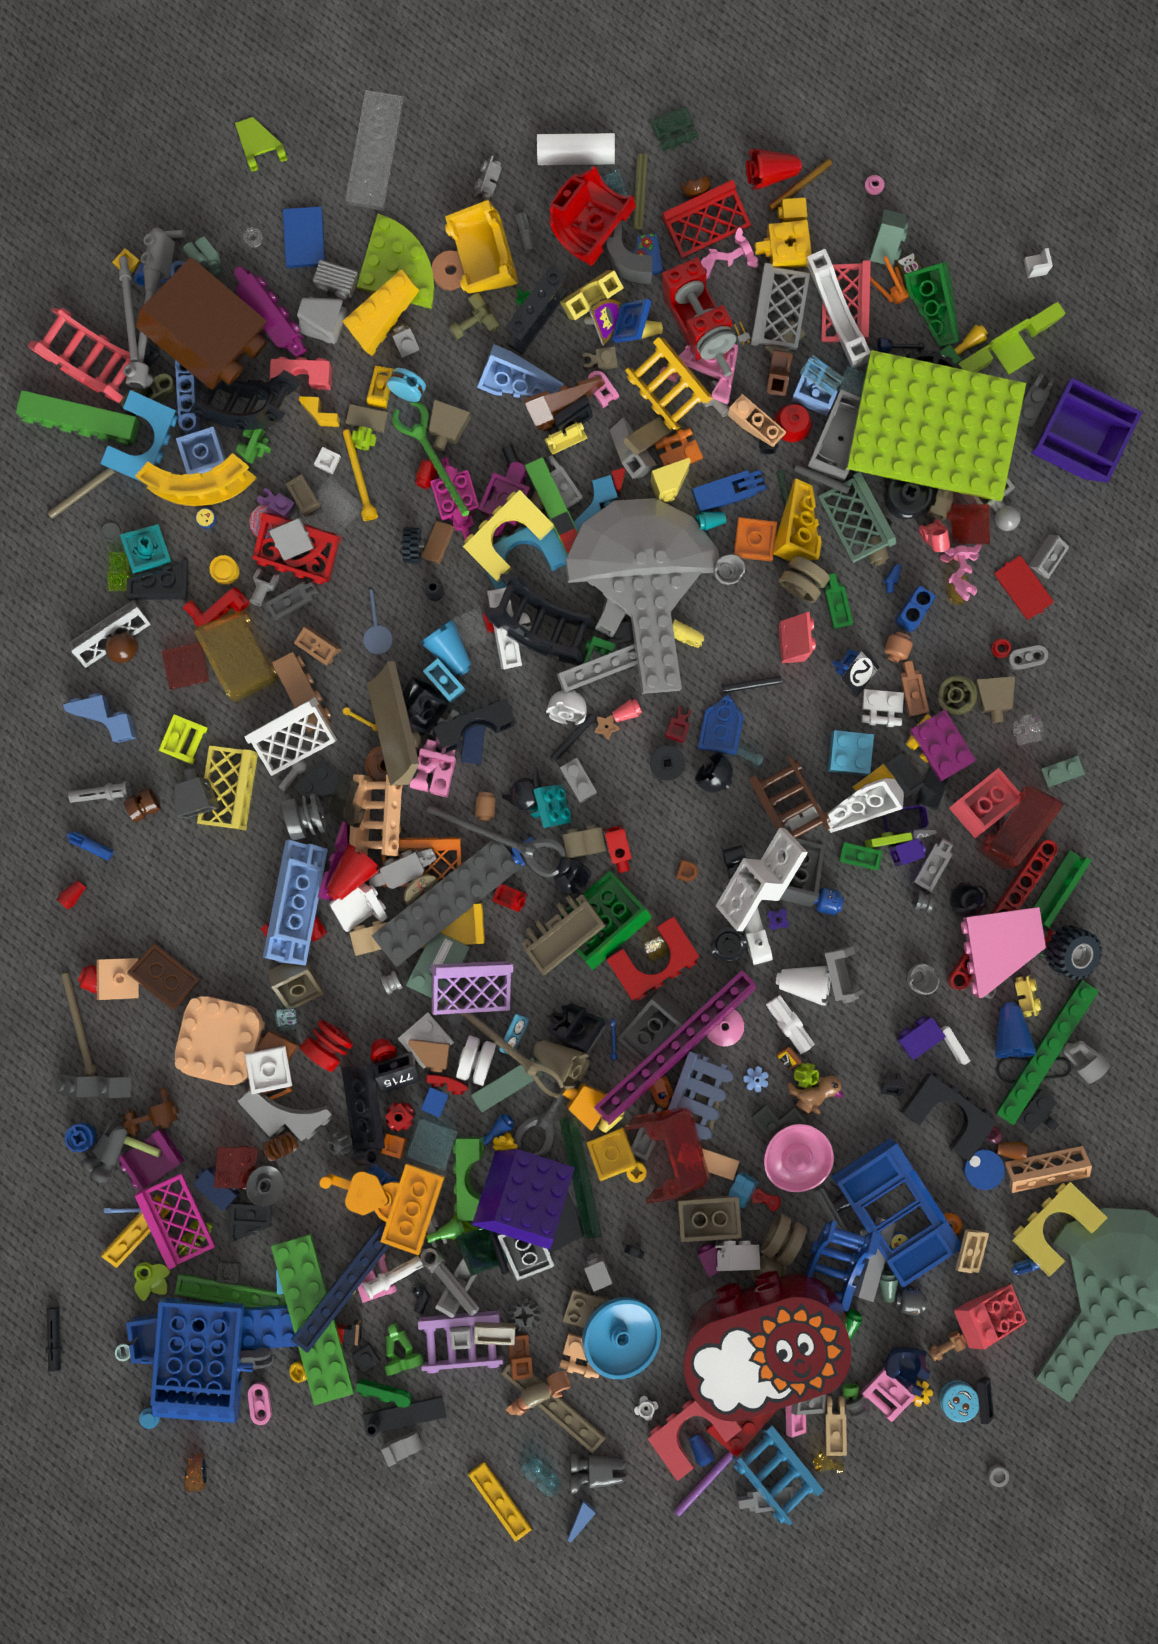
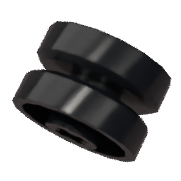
[884,479,932,520]

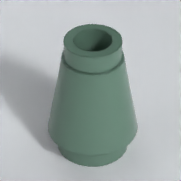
[879,1270,898,1302]

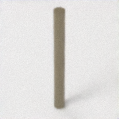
[47,467,115,519]

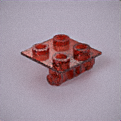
[947,504,990,544]
[214,1146,258,1189]

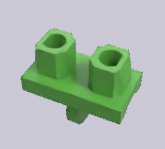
[236,429,271,464]

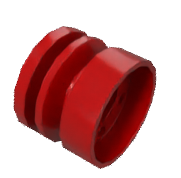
[299,1019,354,1072]

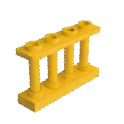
[625,337,713,430]

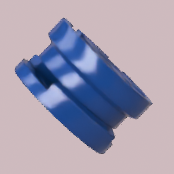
[65,1123,97,1152]

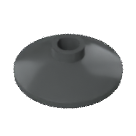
[246,1166,284,1207]

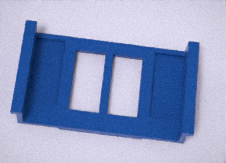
[831,1138,962,1287]

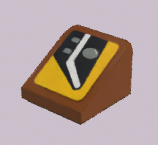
[776,1046,802,1069]

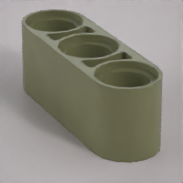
[121,374,177,416]

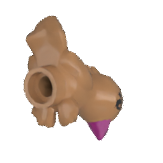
[787,1075,843,1114]

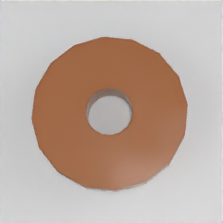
[431,250,464,291]

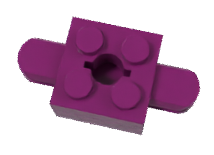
[478,462,531,538]

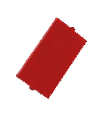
[994,555,1054,620]

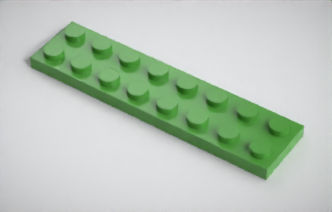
[271,1234,355,1405]

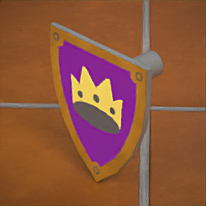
[584,299,621,345]

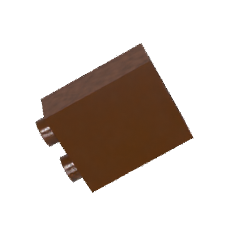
[136,257,268,390]

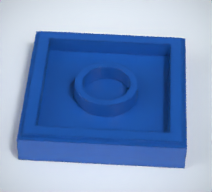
[612,299,652,343]

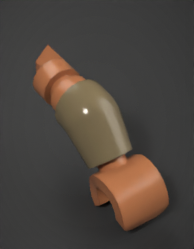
[505,1371,571,1416]

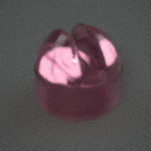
[986,1126,1003,1144]

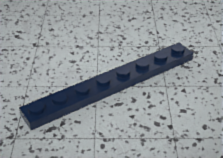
[291,1220,390,1353]

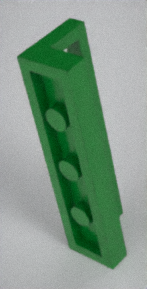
[1032,850,1092,927]

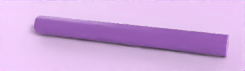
[674,1451,733,1517]

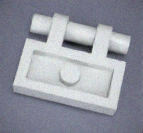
[861,689,904,727]

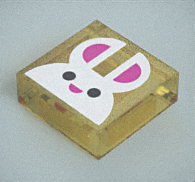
[895,252,923,280]

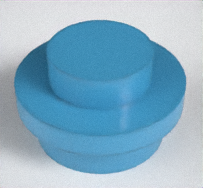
[139,1407,160,1429]

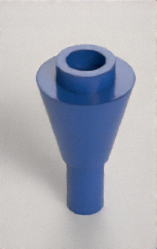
[484,1113,514,1145]

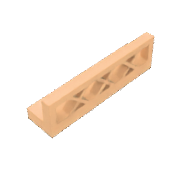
[1005,1146,1092,1193]

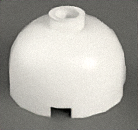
[546,689,587,725]

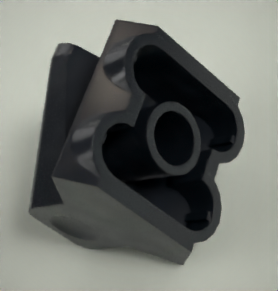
[403,676,448,733]

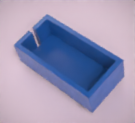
[126,1313,205,1364]

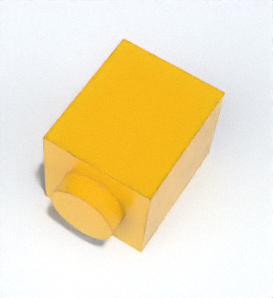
[777,198,807,223]

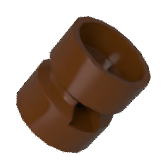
[123,787,161,822]

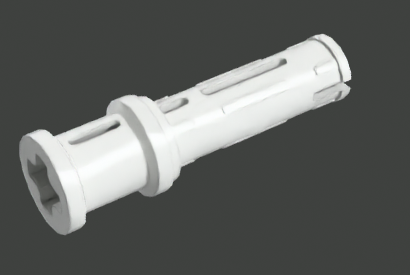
[362,1255,423,1299]

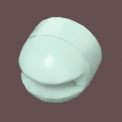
[115,1343,130,1361]

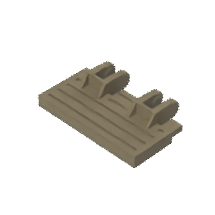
[521,894,606,975]

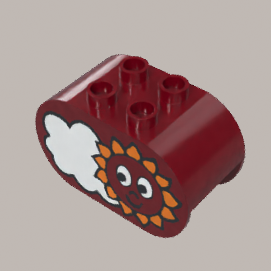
[684,1271,851,1422]

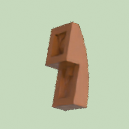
[508,1333,533,1381]

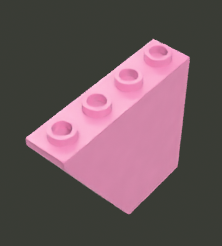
[961,907,1046,998]

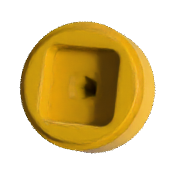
[289,1360,307,1383]

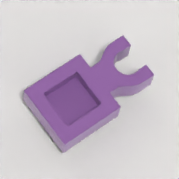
[257,488,295,518]

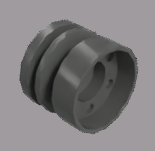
[282,792,327,841]

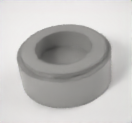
[987,1465,1009,1487]

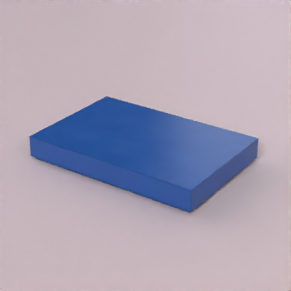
[283,207,325,268]

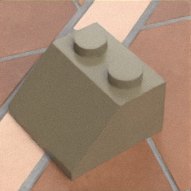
[267,960,324,1011]

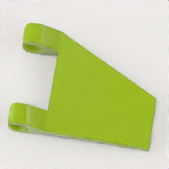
[235,117,287,171]

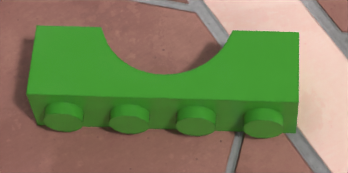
[453,1136,485,1221]

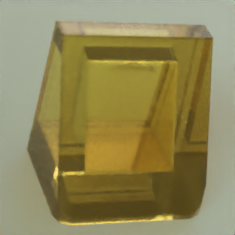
[643,936,669,962]

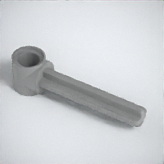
[420,1248,479,1316]

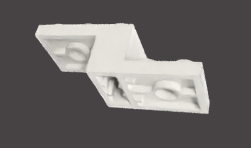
[716,828,808,931]

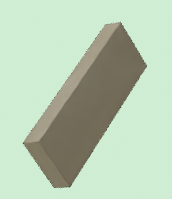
[623,417,672,455]

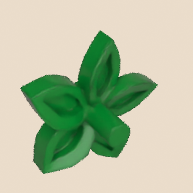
[515,288,530,305]

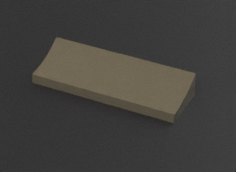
[367,661,419,786]

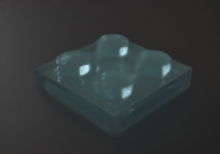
[407,1118,458,1170]

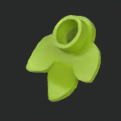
[134,1262,170,1301]

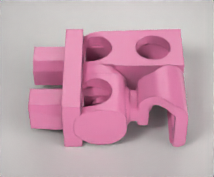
[410,739,456,798]

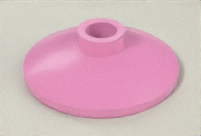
[707,1009,744,1046]

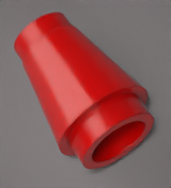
[56,880,86,909]

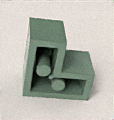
[870,209,908,267]

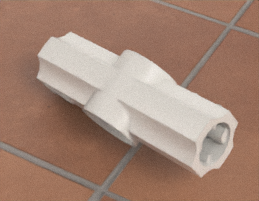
[766,995,815,1054]

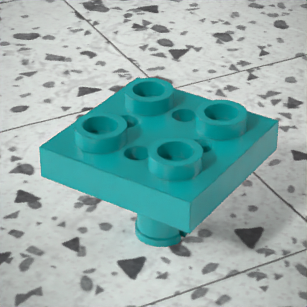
[120,524,171,573]
[530,784,572,828]

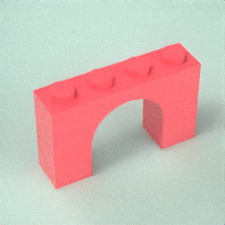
[648,1400,743,1481]

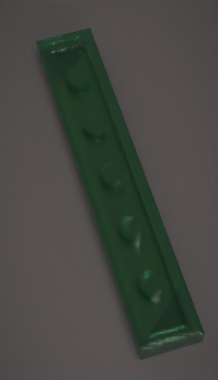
[560,1117,602,1238]

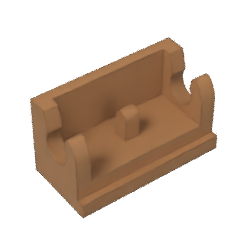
[294,627,342,665]

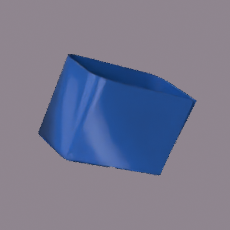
[895,585,937,632]

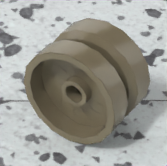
[778,556,830,603]
[761,1213,807,1267]

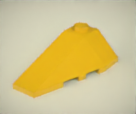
[773,479,822,561]

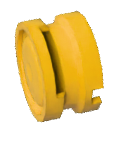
[210,555,240,585]

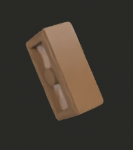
[421,521,454,565]

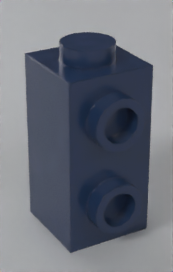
[193,1166,240,1211]

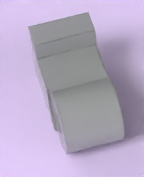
[381,1431,423,1467]

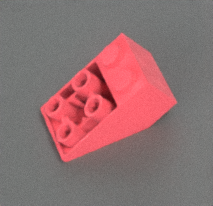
[778,612,816,663]
[954,1284,1027,1349]

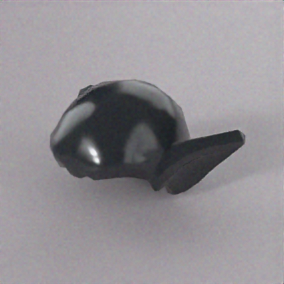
[502,767,541,810]

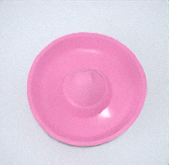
[764,1124,834,1192]

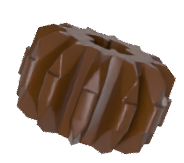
[262,1131,298,1161]

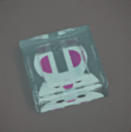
[274,1008,298,1031]

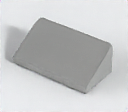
[1029,534,1069,579]

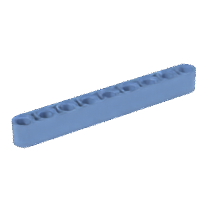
[170,261,200,435]

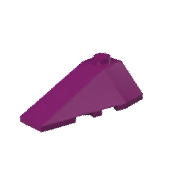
[317,821,350,901]

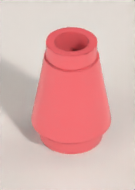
[612,699,643,722]

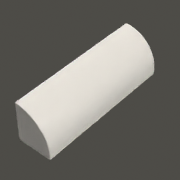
[537,133,615,165]

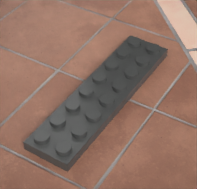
[371,840,521,967]

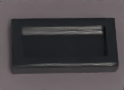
[977,1377,994,1424]

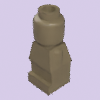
[926,488,953,521]

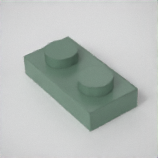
[1039,756,1085,788]

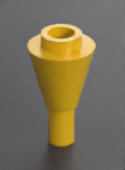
[954,324,988,356]

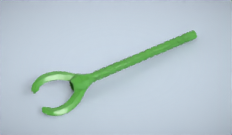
[392,402,469,516]

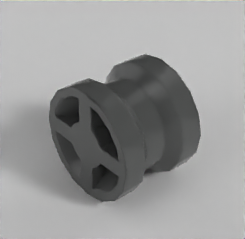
[913,890,935,913]
[845,1394,870,1420]

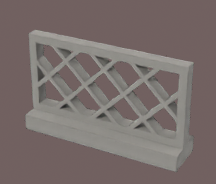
[750,263,810,350]

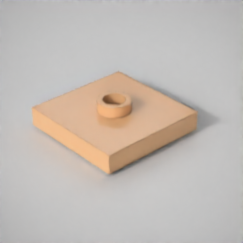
[97,958,139,1000]

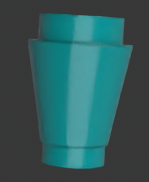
[696,512,726,531]

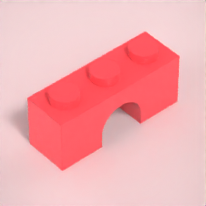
[270,357,332,390]

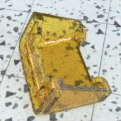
[194,611,278,703]

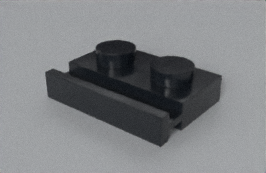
[553,395,593,434]

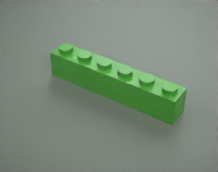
[16,390,140,446]

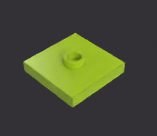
[865,832,912,848]

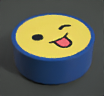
[195,508,216,529]
[890,1232,909,1249]

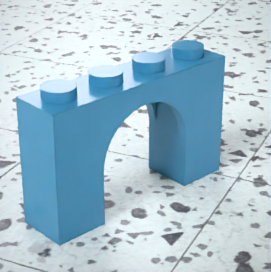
[100,390,179,482]
[485,526,567,589]

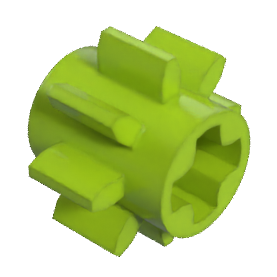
[351,426,377,450]
[794,1063,819,1088]

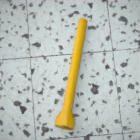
[343,429,378,521]

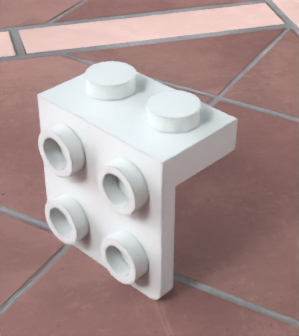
[330,883,388,932]

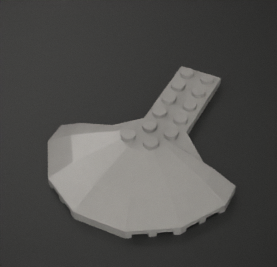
[565,498,721,694]

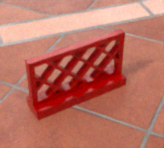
[661,180,751,259]

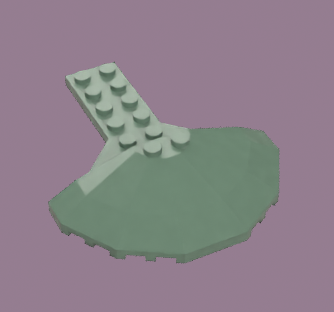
[1034,1207,1158,1403]

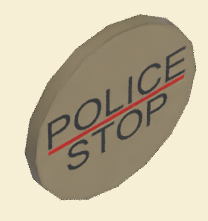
[404,874,439,906]

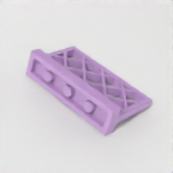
[430,961,513,1015]

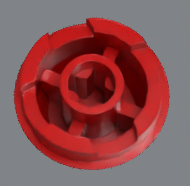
[773,404,812,442]

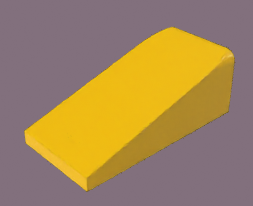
[367,366,394,409]

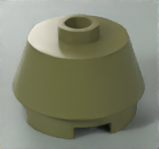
[938,675,977,715]

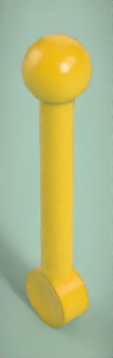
[343,707,378,731]

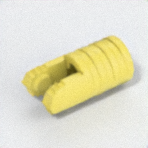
[672,619,704,648]

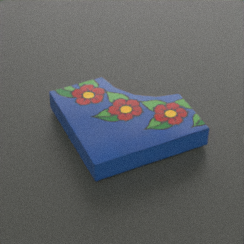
[632,233,663,275]

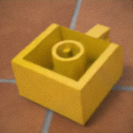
[754,220,812,269]

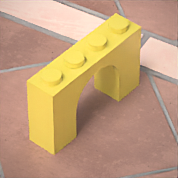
[463,490,554,582]
[1012,1182,1108,1276]

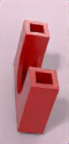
[606,917,699,1001]

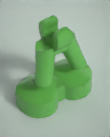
[384,1323,425,1376]

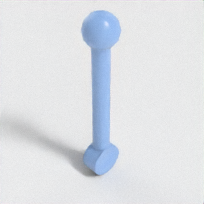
[104,1207,141,1213]

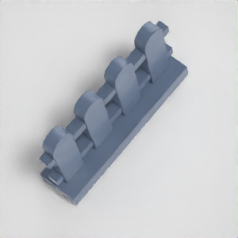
[662,1051,733,1142]

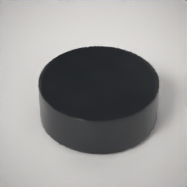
[624,1244,645,1259]

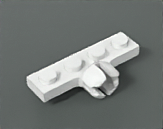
[487,587,531,669]

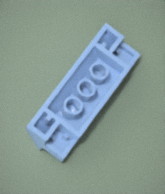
[263,840,328,965]

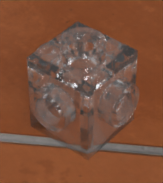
[1013,714,1045,745]

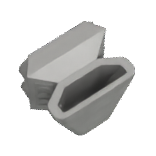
[297,296,347,344]

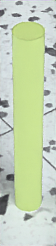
[124,1136,162,1157]

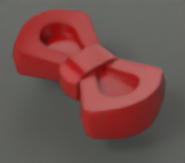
[752,1188,781,1212]

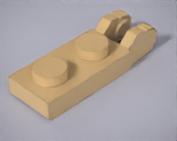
[825,1396,847,1456]

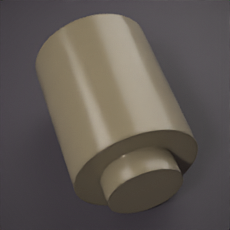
[864,536,889,566]

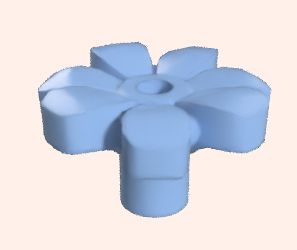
[743,1066,768,1092]

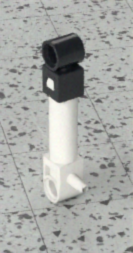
[722,845,773,965]

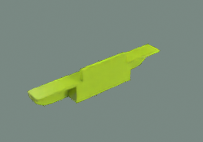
[958,302,1066,375]

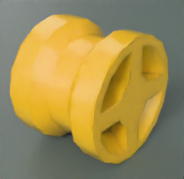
[626,1161,647,1183]

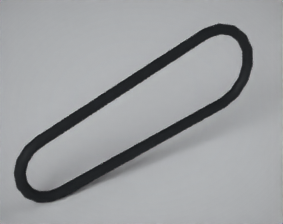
[996,1057,1071,1083]

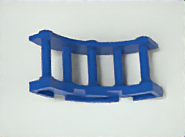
[804,1220,881,1311]

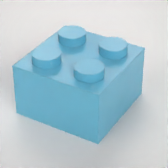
[827,730,874,776]

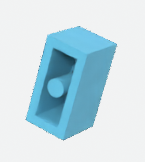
[423,658,466,704]

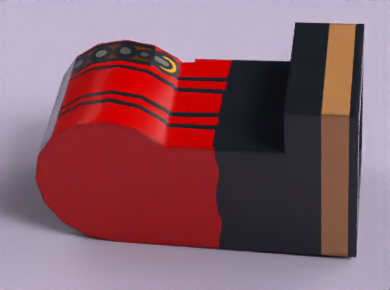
[335,1320,363,1346]

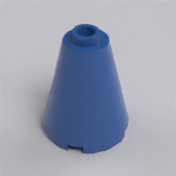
[995,1002,1036,1058]

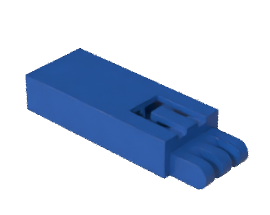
[692,470,767,514]

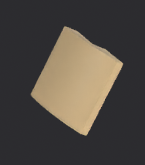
[955,1229,989,1273]

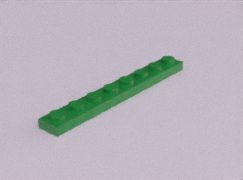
[995,980,1099,1125]

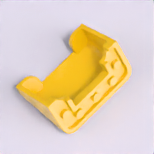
[445,200,518,294]

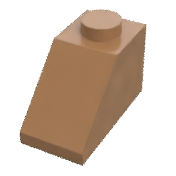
[408,1039,450,1072]

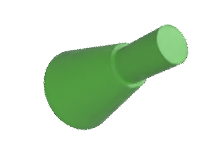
[426,1218,464,1243]

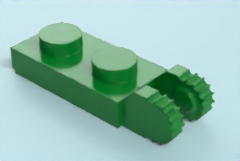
[355,1378,412,1408]

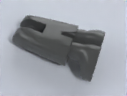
[81,1119,127,1183]
[570,1453,627,1494]

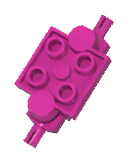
[430,457,479,541]

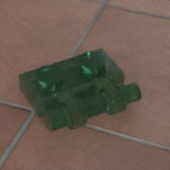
[650,106,699,151]

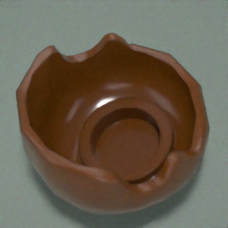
[680,175,711,199]
[105,632,138,663]

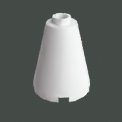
[776,966,831,1006]

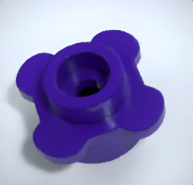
[767,909,789,930]

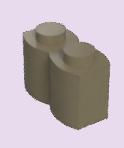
[562,825,606,859]

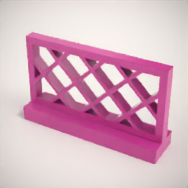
[135,1173,216,1270]

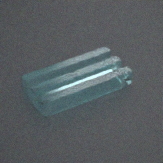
[800,355,844,396]

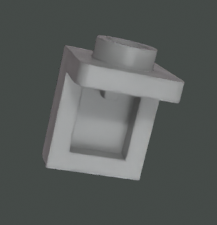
[390,324,420,358]

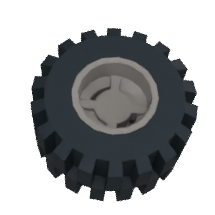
[1045,925,1102,980]

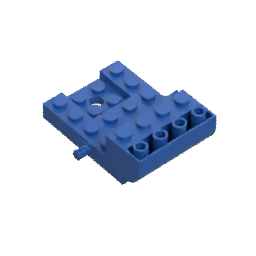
[141,1297,254,1423]

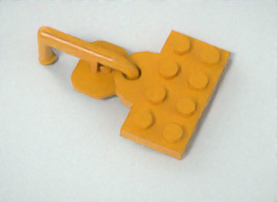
[319,1163,445,1255]

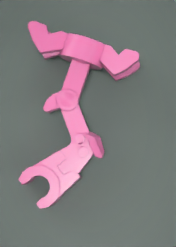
[701,227,758,280]
[940,544,982,601]

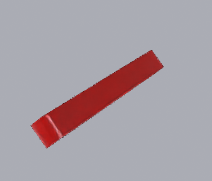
[947,840,1058,990]

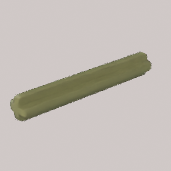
[632,153,648,230]

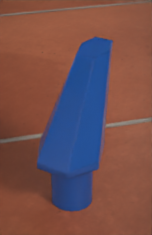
[883,565,902,593]

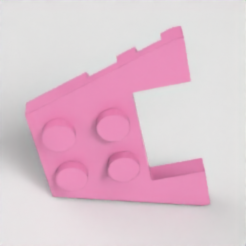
[660,344,738,405]

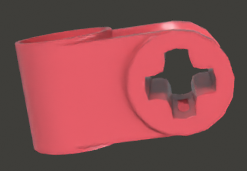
[919,518,950,552]

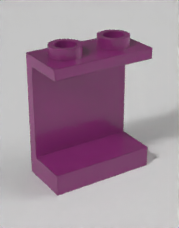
[118,1129,185,1191]

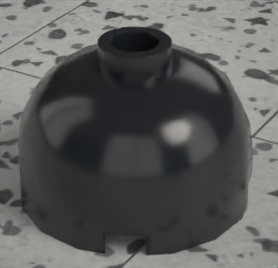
[695,753,733,793]

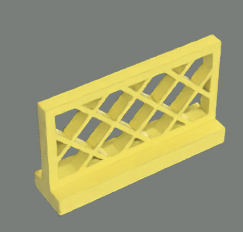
[197,746,258,830]

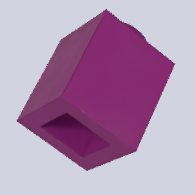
[697,1242,721,1277]

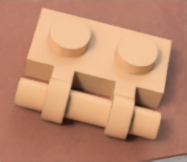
[559,1333,599,1378]

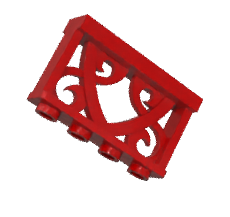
[251,512,342,584]

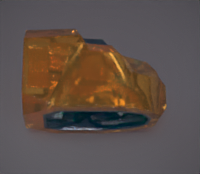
[183,1454,207,1492]

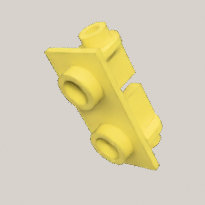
[545,422,588,455]
[1014,974,1041,1017]

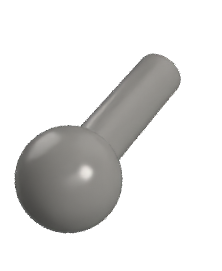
[151,228,186,239]
[279,759,307,791]

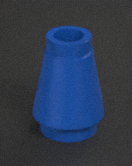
[689,1433,715,1467]

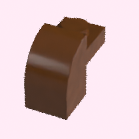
[766,349,793,396]

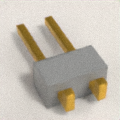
[734,321,751,345]

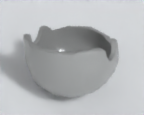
[714,554,745,585]
[907,963,940,995]

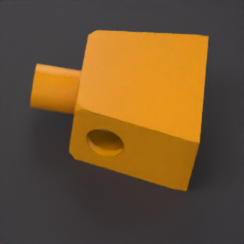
[562,1083,608,1131]

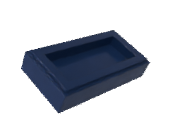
[461,726,485,764]

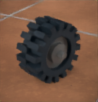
[400,527,424,564]

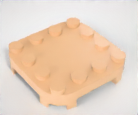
[175,996,265,1085]

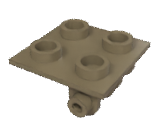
[563,1287,610,1328]

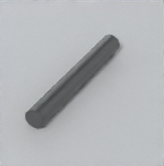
[794,464,850,494]

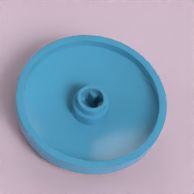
[582,1297,661,1379]

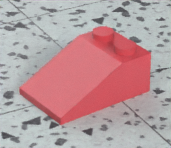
[949,768,1025,838]

